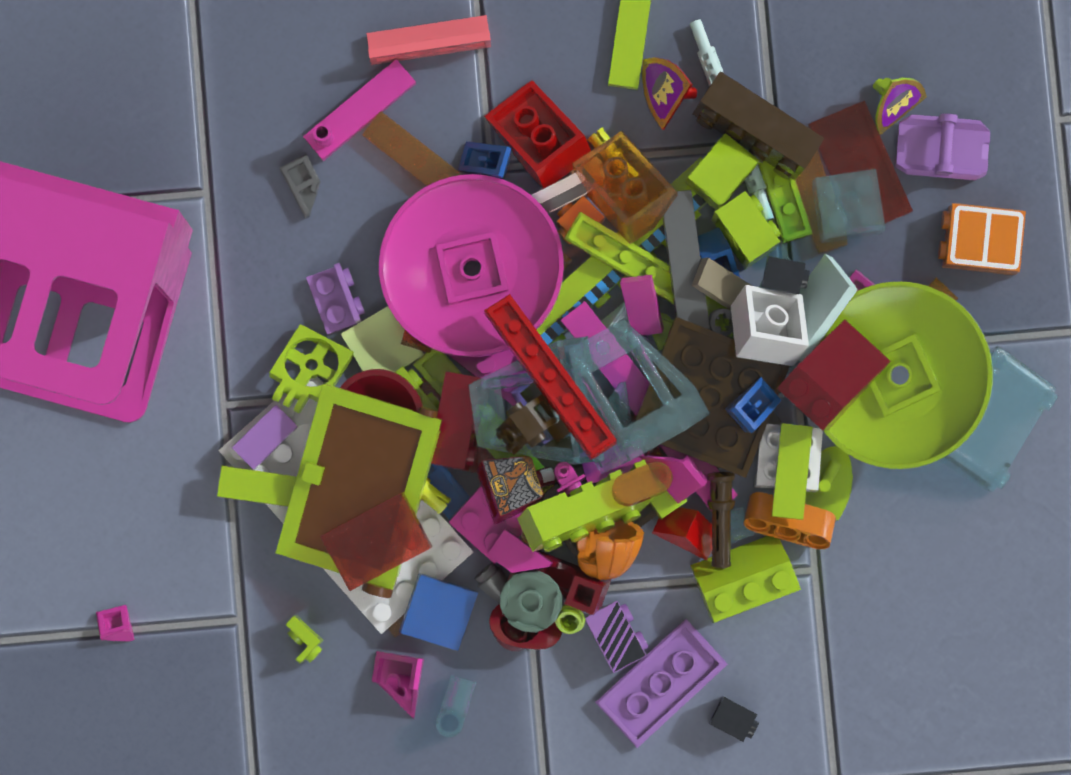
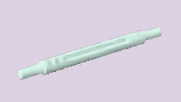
[690,19,774,221]

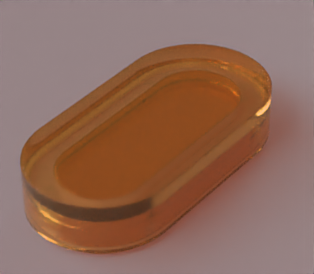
[612,462,673,507]

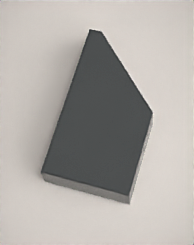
[279,154,321,219]

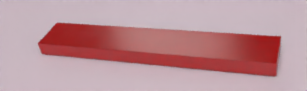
[484,294,617,460]

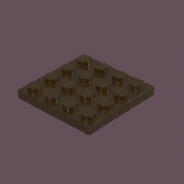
[630,317,790,478]

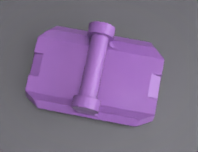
[895,114,990,180]

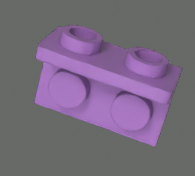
[306,263,365,335]

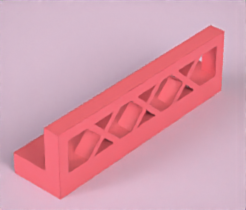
[366,15,491,65]

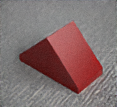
[652,507,712,561]

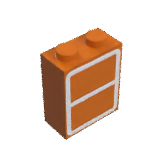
[938,203,1026,275]

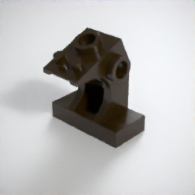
[495,382,570,455]

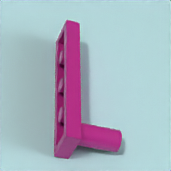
[303,59,416,161]

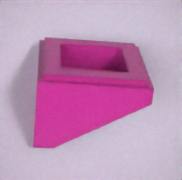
[96,605,135,641]

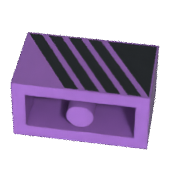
[585,601,648,673]

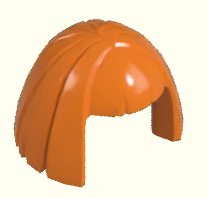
[576,520,644,580]

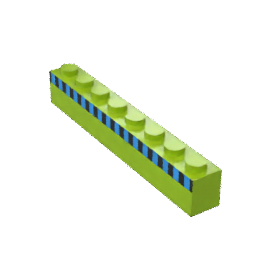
[537,157,712,350]

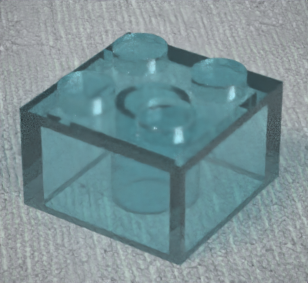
[812,169,886,243]

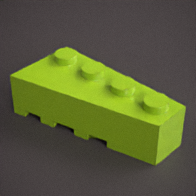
[517,460,660,552]

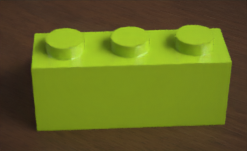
[690,536,801,623]

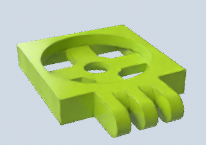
[269,324,354,414]

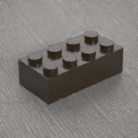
[692,71,825,180]

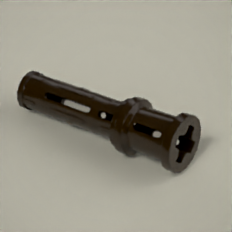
[707,472,735,568]

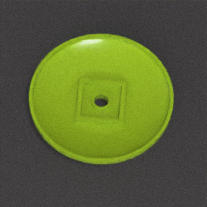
[817,282,993,469]

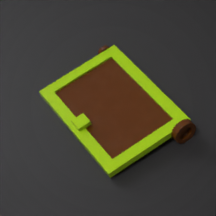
[275,384,443,598]

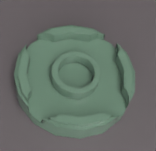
[500,570,562,632]

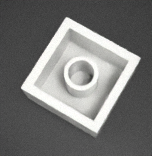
[731,285,809,366]

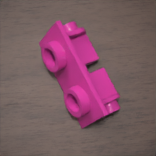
[554,462,585,496]

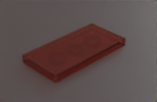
[808,100,913,236]

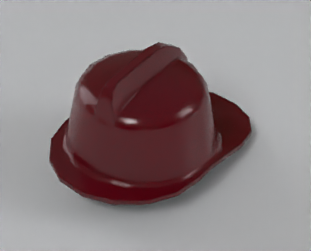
[489,604,562,651]

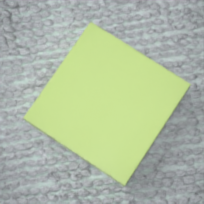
[341,306,424,372]

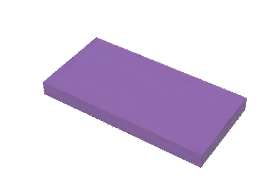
[595,619,728,748]

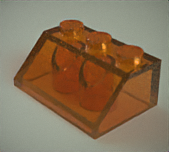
[573,131,678,244]

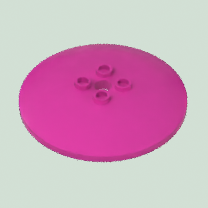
[379,174,564,357]

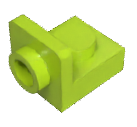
[286,615,324,664]

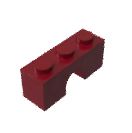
[508,550,611,615]

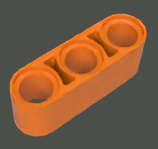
[744,492,836,550]

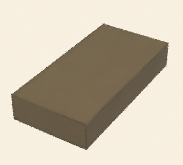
[692,258,752,310]

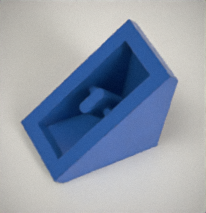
[458,141,511,180]
[725,377,782,433]

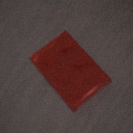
[320,492,433,591]

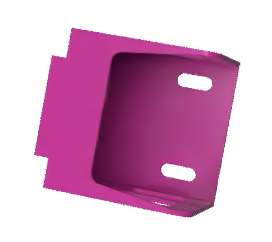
[0,161,193,423]

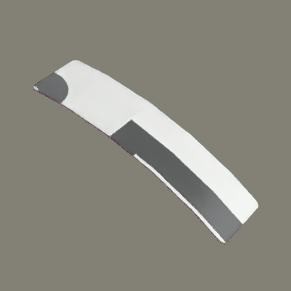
[531,172,587,213]

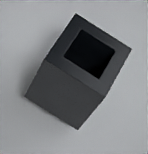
[761,255,810,294]
[708,696,759,742]

